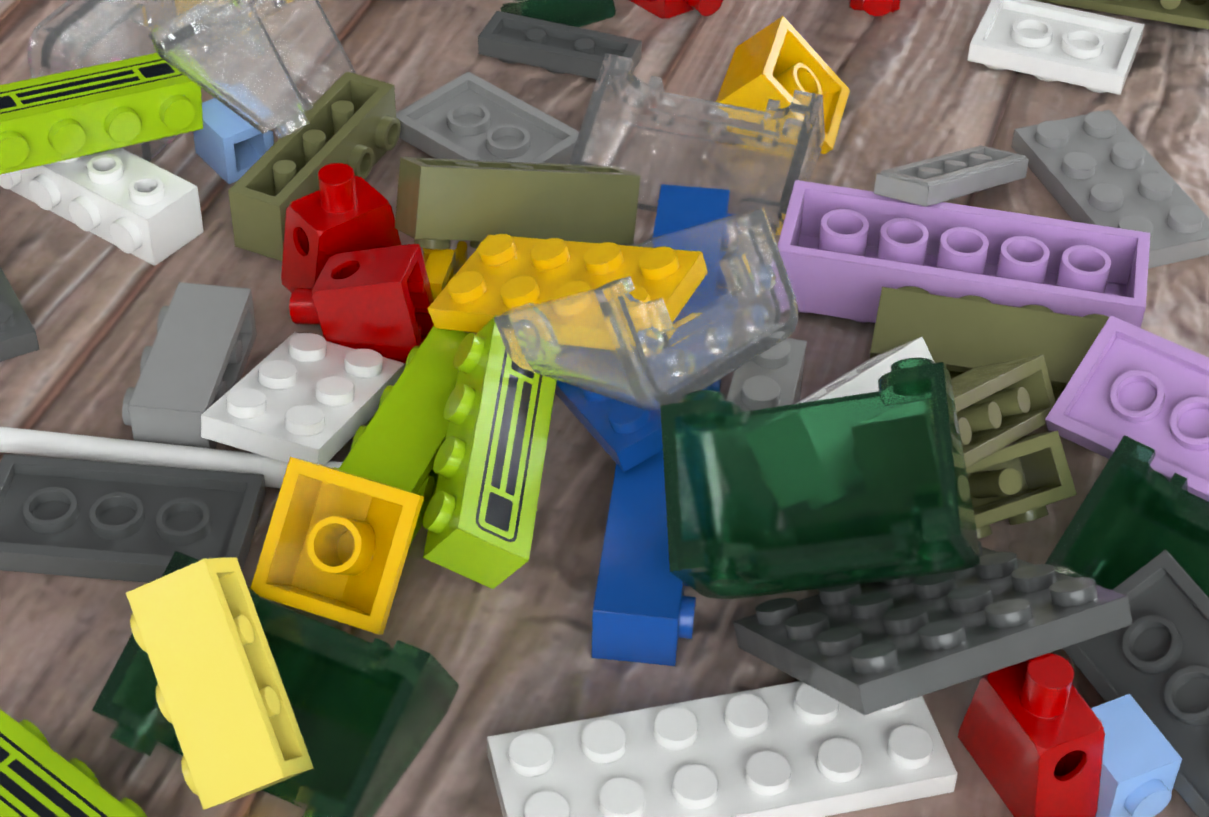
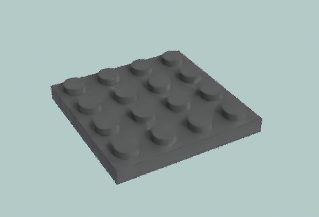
[733,540,1133,715]

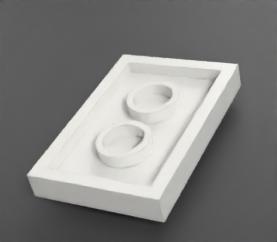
[968,0,1145,95]
[201,332,405,466]

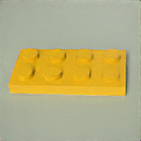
[427,234,708,352]

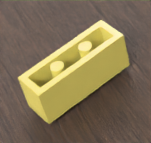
[126,557,314,810]

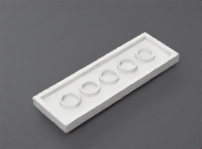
[487,681,958,817]

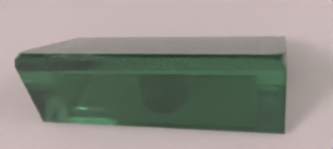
[500,0,616,27]

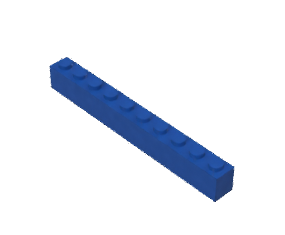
[592,184,739,666]

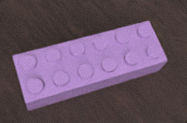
[771,180,1150,328]

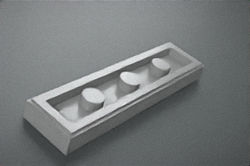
[874,145,1029,207]

